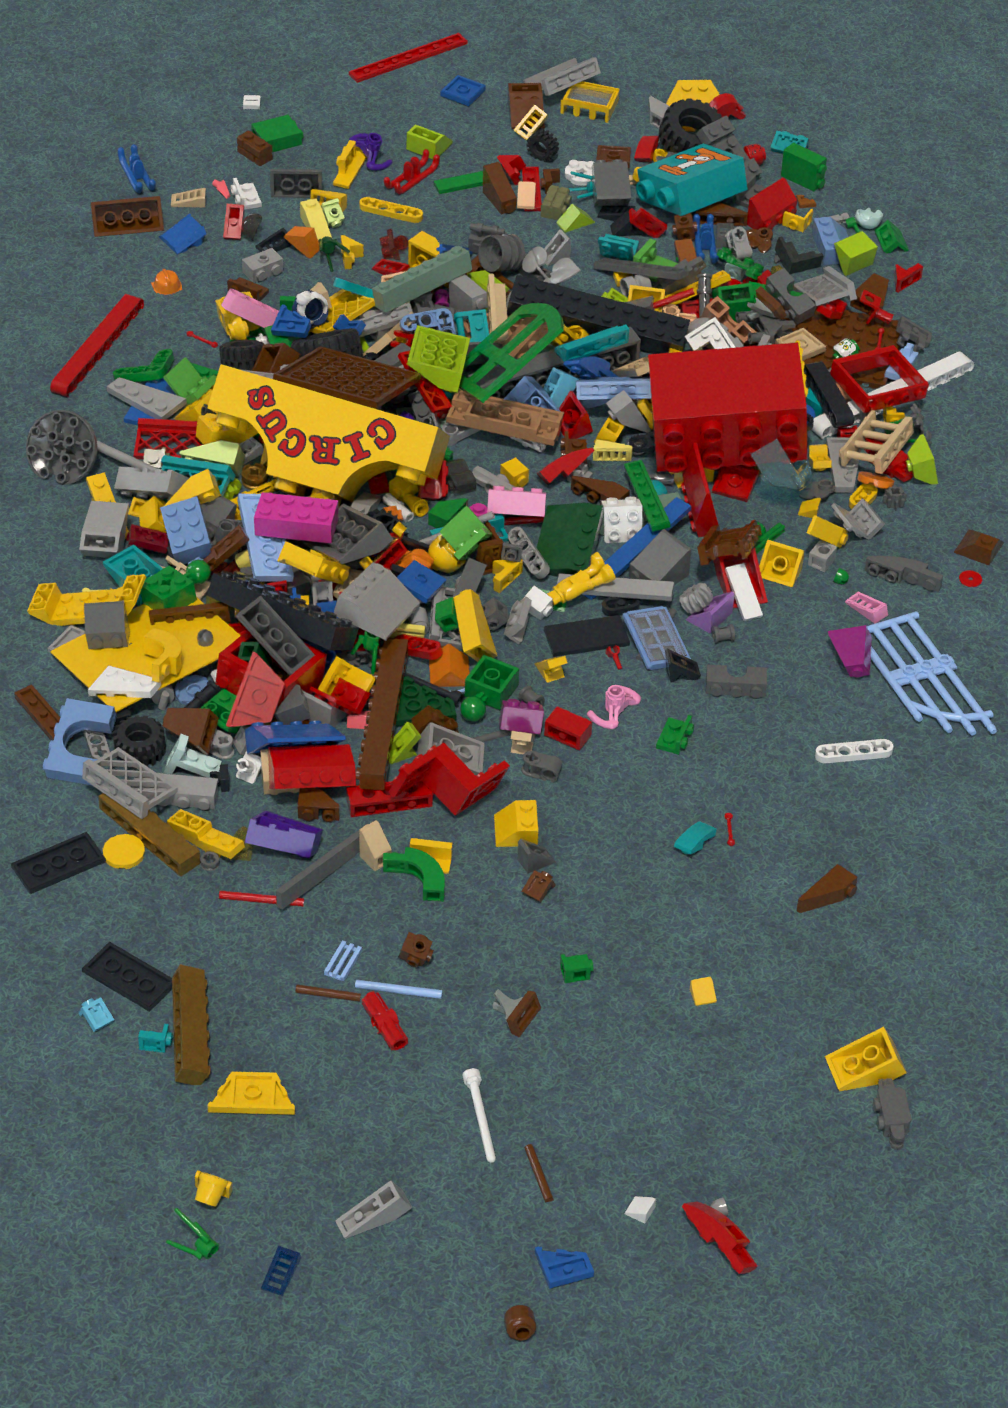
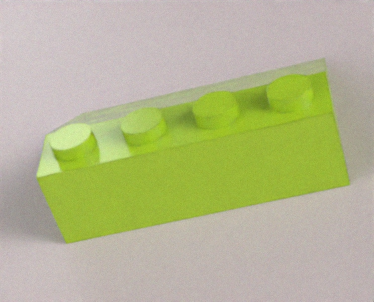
[407,325,470,393]

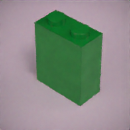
[251,114,304,152]
[781,142,827,192]

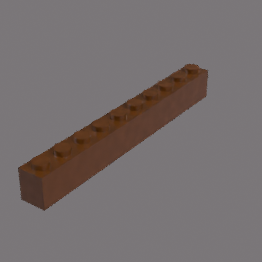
[356,638,408,790]

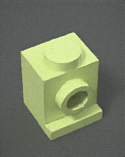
[321,198,345,228]

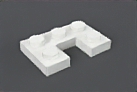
[685,317,735,351]

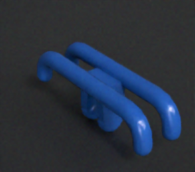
[118,144,156,194]
[693,214,719,264]

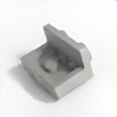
[504,596,532,644]

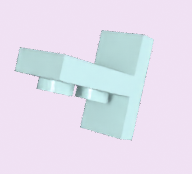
[164,734,221,778]

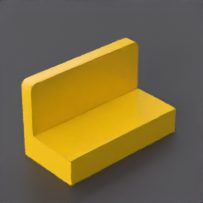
[410,838,453,874]

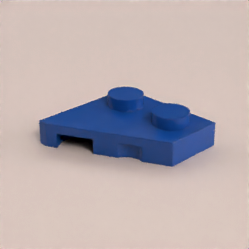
[271,305,312,338]
[535,1246,594,1289]

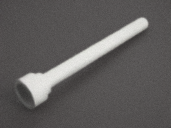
[462,1068,496,1163]

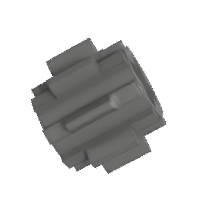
[883,485,907,509]

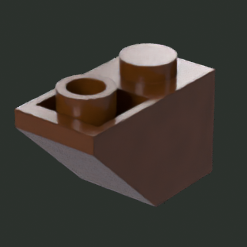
[411,705,459,734]
[297,788,340,822]

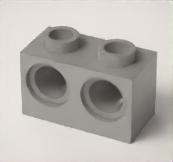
[312,581,333,605]

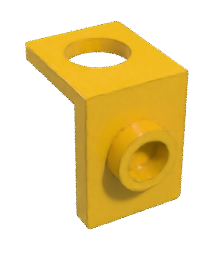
[782,209,813,232]

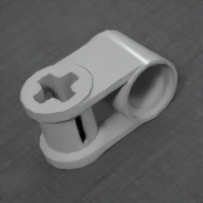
[726,226,752,261]
[209,728,234,759]

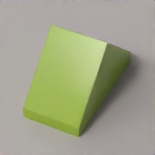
[556,204,595,232]

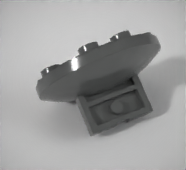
[26,410,97,485]

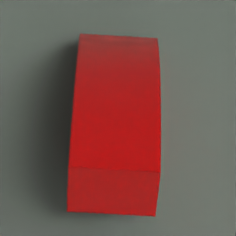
[536,448,595,484]

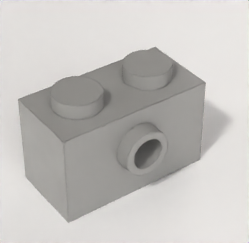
[242,248,283,283]

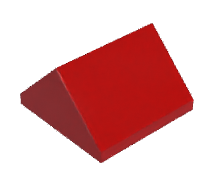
[559,391,593,439]

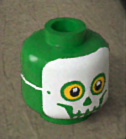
[832,338,860,359]

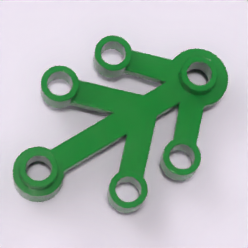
[716,247,764,280]

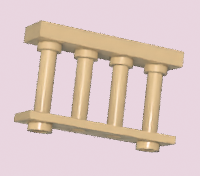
[839,410,914,474]

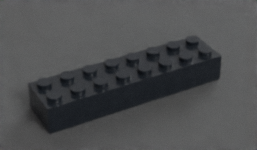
[207,571,359,650]

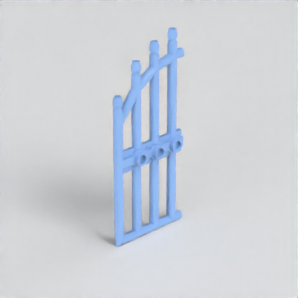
[867,611,997,736]

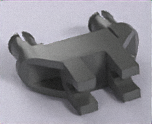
[735,309,796,344]

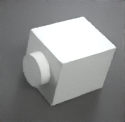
[525,586,553,620]

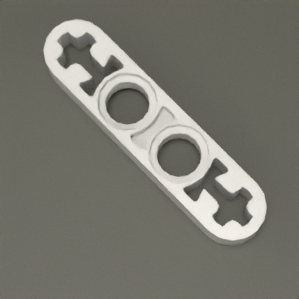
[815,739,893,763]

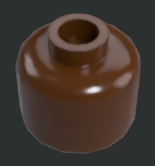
[504,1305,537,1341]

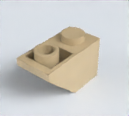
[359,820,392,871]

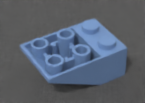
[504,376,561,412]

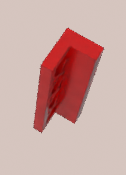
[397,350,453,419]

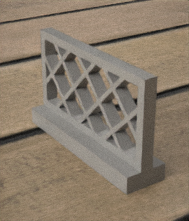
[793,266,857,306]
[429,587,480,649]
[82,747,178,819]

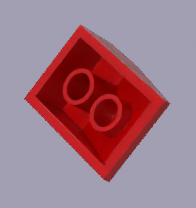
[713,548,768,608]

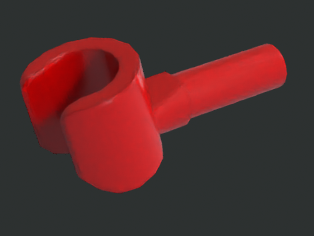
[606,645,623,670]

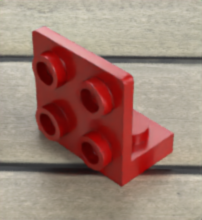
[309,678,371,715]

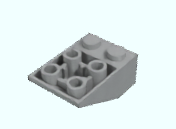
[79,501,129,558]

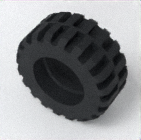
[658,99,722,153]
[291,328,363,359]

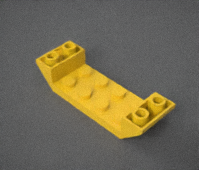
[27,574,146,626]

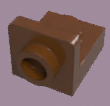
[522,870,556,903]

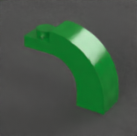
[383,847,445,902]

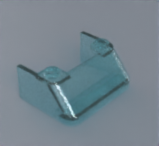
[751,439,814,491]

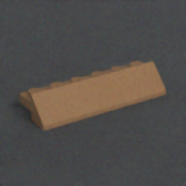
[446,389,564,446]

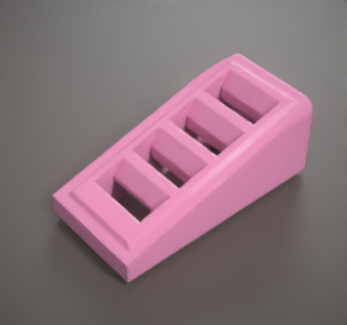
[845,592,888,624]

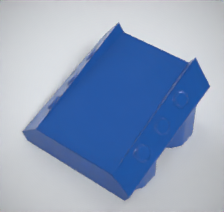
[159,214,206,255]

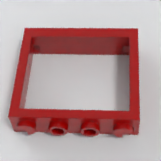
[830,345,929,413]

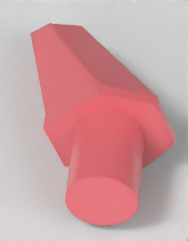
[212,180,230,199]

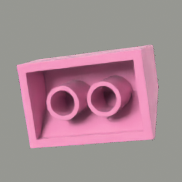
[487,486,546,517]

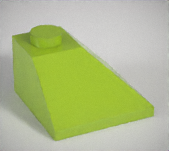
[906,434,938,485]

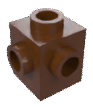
[672,213,698,240]
[398,932,434,967]

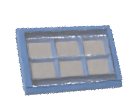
[622,606,691,670]

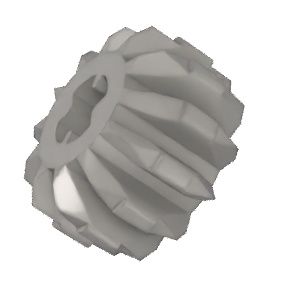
[679,583,713,614]

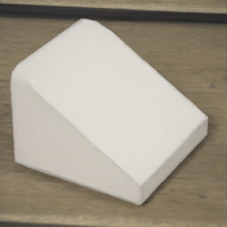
[625,1196,656,1223]

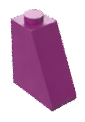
[828,625,872,678]

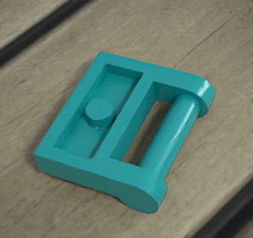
[454,309,489,342]

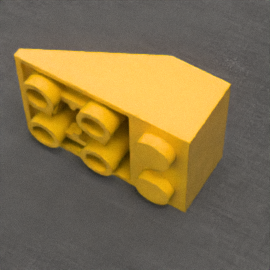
[196,413,258,445]

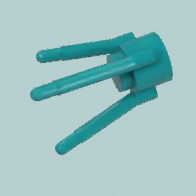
[569,171,593,199]

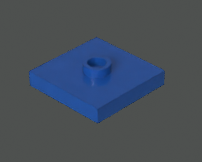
[440,75,486,106]
[397,560,447,604]

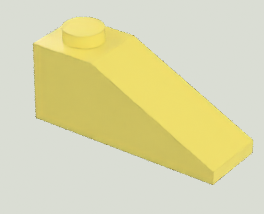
[300,199,332,240]

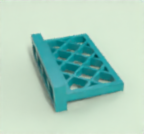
[150,455,236,502]

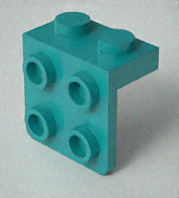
[598,234,639,261]

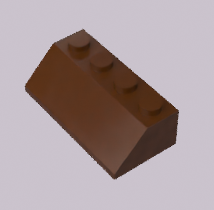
[90,196,164,237]

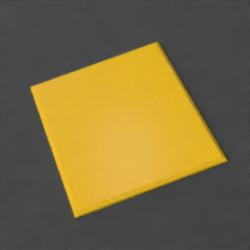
[50,598,241,712]

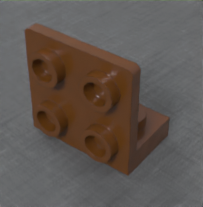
[476,521,503,576]

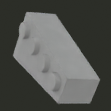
[114,467,189,501]

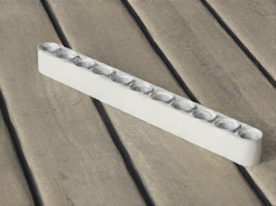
[811,352,974,439]

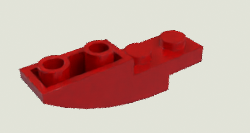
[682,1202,757,1274]

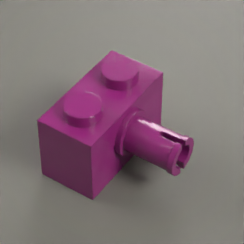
[499,699,544,734]

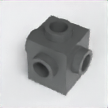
[482,597,509,631]

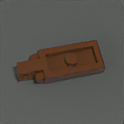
[203,525,250,571]

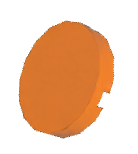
[857,472,895,489]

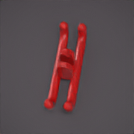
[384,149,440,194]

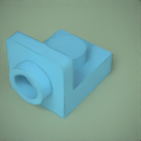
[78,997,114,1032]

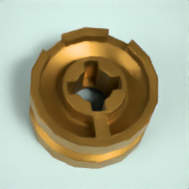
[241,463,268,490]

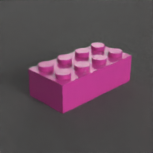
[254,492,339,543]

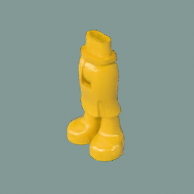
[547,552,616,605]

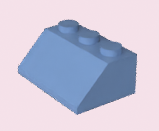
[812,217,848,265]

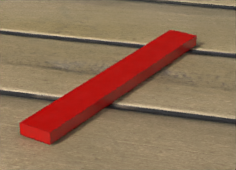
[349,33,468,83]

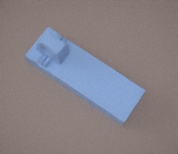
[885,343,919,380]

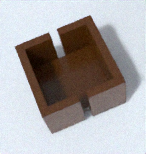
[252,343,300,373]

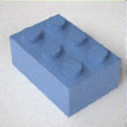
[160,496,213,564]

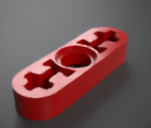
[394,634,443,660]

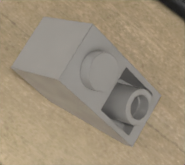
[648,96,670,128]

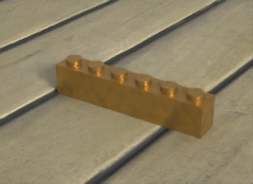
[98,793,200,877]
[172,964,211,1085]

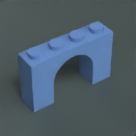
[43,698,117,786]

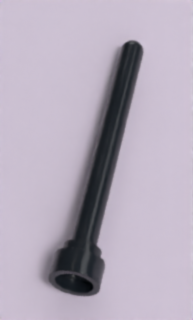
[404,672,465,708]

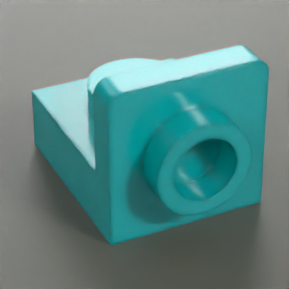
[138,1023,173,1053]

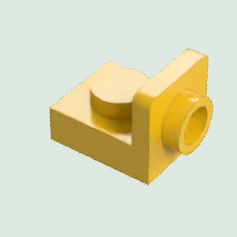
[883,406,905,422]

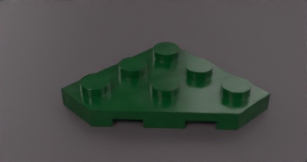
[396,676,457,726]

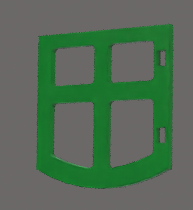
[459,303,564,403]

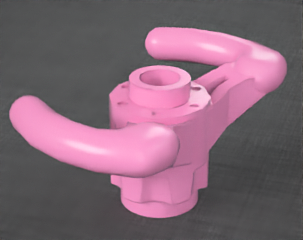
[587,685,641,729]

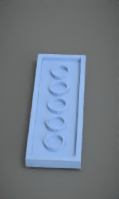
[237,494,294,582]

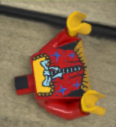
[359,521,408,570]

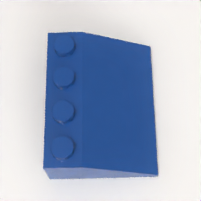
[245,721,346,754]

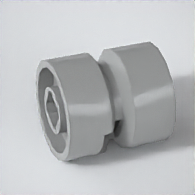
[620,275,652,296]

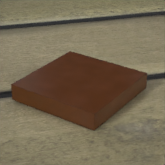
[596,145,631,168]

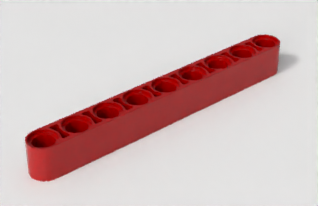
[50,294,144,398]

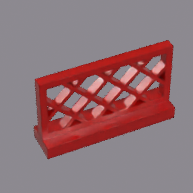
[133,418,203,459]

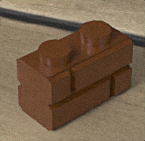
[237,131,273,166]

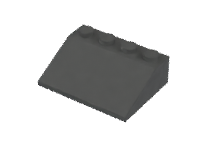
[302,504,393,564]

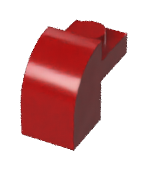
[709,93,746,120]

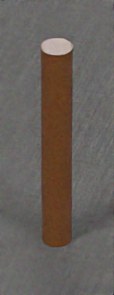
[295,984,362,1002]
[524,1144,554,1203]

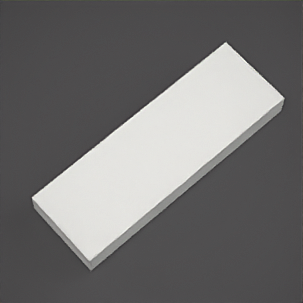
[725,563,763,621]

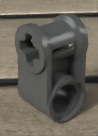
[521,751,562,783]

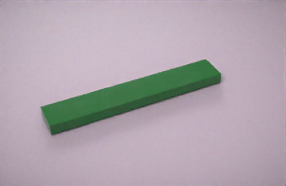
[624,460,671,532]

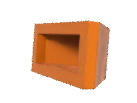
[284,226,320,259]

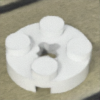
[565,160,595,185]

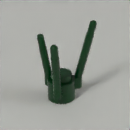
[318,236,350,272]

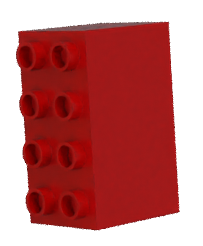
[648,342,807,473]

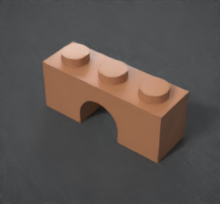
[701,296,756,347]

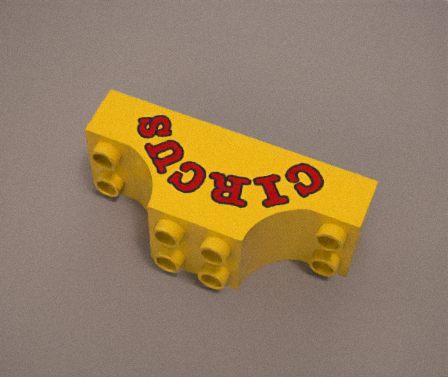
[208,364,450,508]

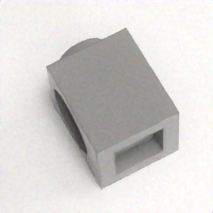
[808,540,837,572]

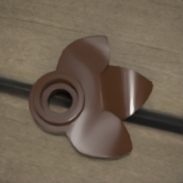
[746,227,773,253]

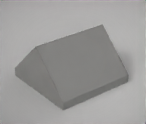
[302,690,347,727]

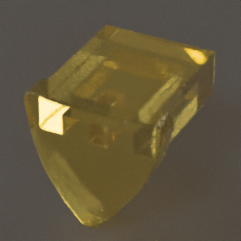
[232,826,257,861]

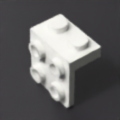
[601,497,642,543]

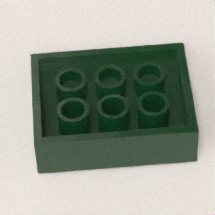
[534,502,603,577]

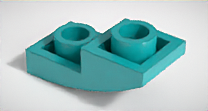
[674,821,717,854]

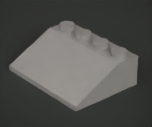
[334,562,420,640]

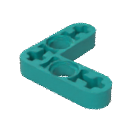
[333,277,374,298]

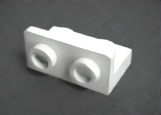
[231,178,262,210]

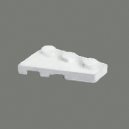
[88,666,161,698]

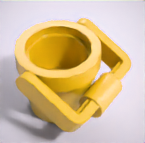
[195,1170,232,1207]

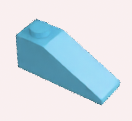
[543,367,579,409]

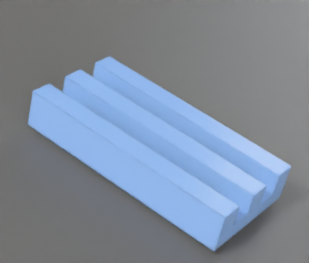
[324,940,362,981]

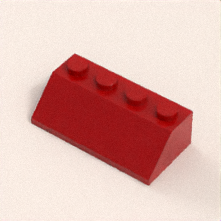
[268,744,356,789]

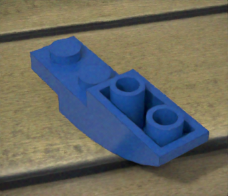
[564,357,619,380]

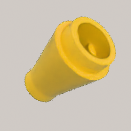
[404,493,429,517]

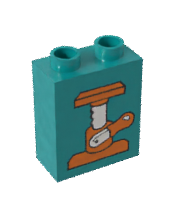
[636,143,748,216]

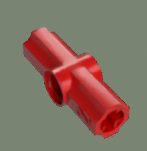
[362,991,408,1051]

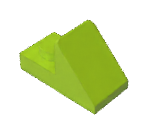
[389,722,421,765]

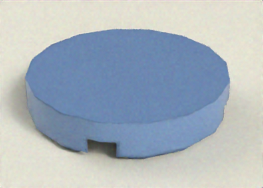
[174,675,208,706]

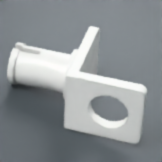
[236,751,261,784]

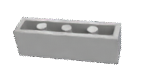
[132,773,219,810]

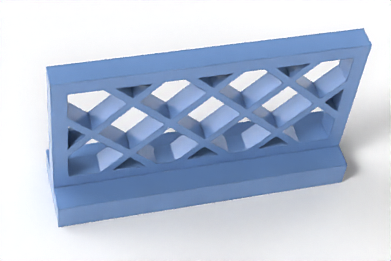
[576,376,651,400]

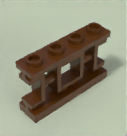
[697,520,762,565]

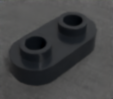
[602,597,640,616]

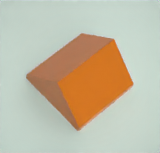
[429,643,469,687]

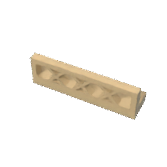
[487,274,508,344]

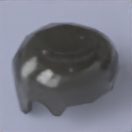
[241,213,262,241]

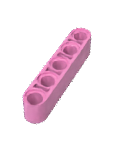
[221,289,279,328]

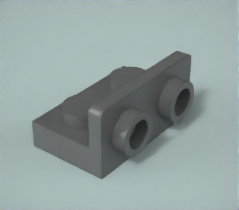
[735,175,765,208]

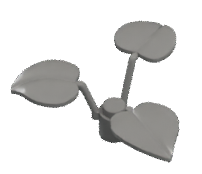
[507,246,581,307]

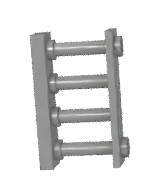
[523,57,601,96]

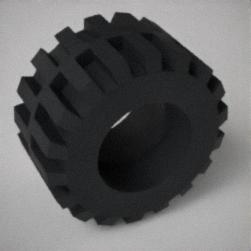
[219,340,264,371]
[113,715,166,769]

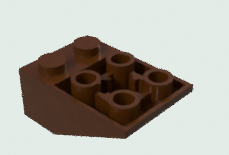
[508,83,545,129]

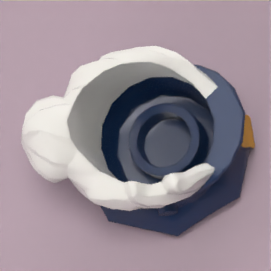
[292,289,328,325]

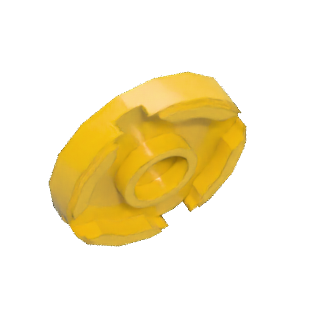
[103,834,145,869]

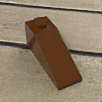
[695,202,748,227]
[797,864,857,913]

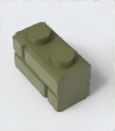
[541,185,572,220]

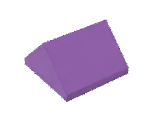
[685,591,735,633]

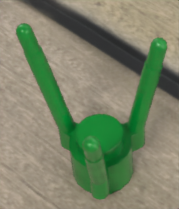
[166,1208,219,1260]

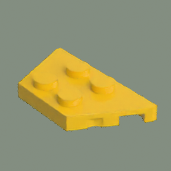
[666,80,720,106]
[208,1072,295,1115]

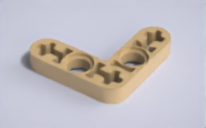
[363,311,417,356]

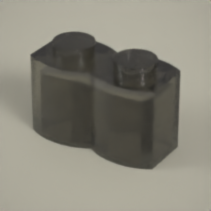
[446,458,476,496]

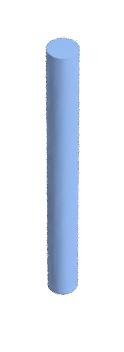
[355,980,443,999]

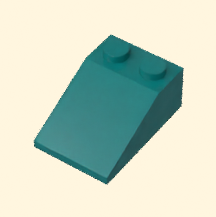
[103,545,164,606]

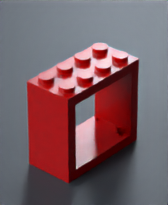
[215,630,327,716]

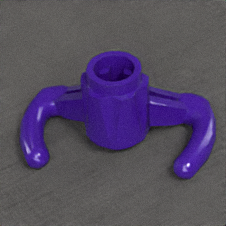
[349,132,392,171]

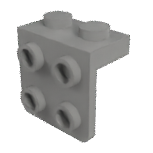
[831,498,885,539]

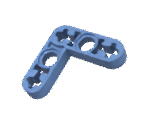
[399,308,456,334]

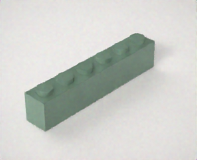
[372,246,472,313]

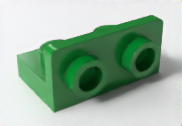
[656,715,694,755]

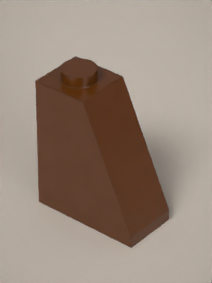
[483,161,517,215]
[850,273,889,315]
[162,708,219,755]

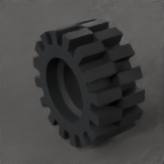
[526,129,559,162]

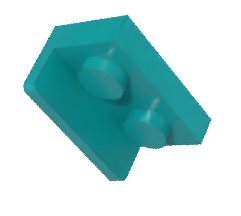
[770,131,809,154]

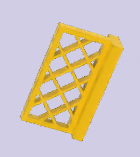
[308,289,375,334]

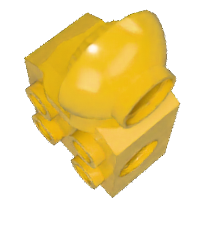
[215,292,261,340]

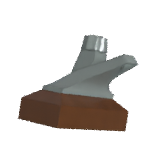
[747,286,787,321]
[493,989,541,1037]

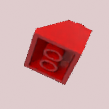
[747,177,797,230]

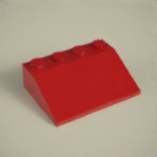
[681,442,719,537]

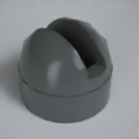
[197,629,214,647]

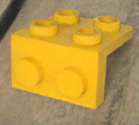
[318,656,375,695]

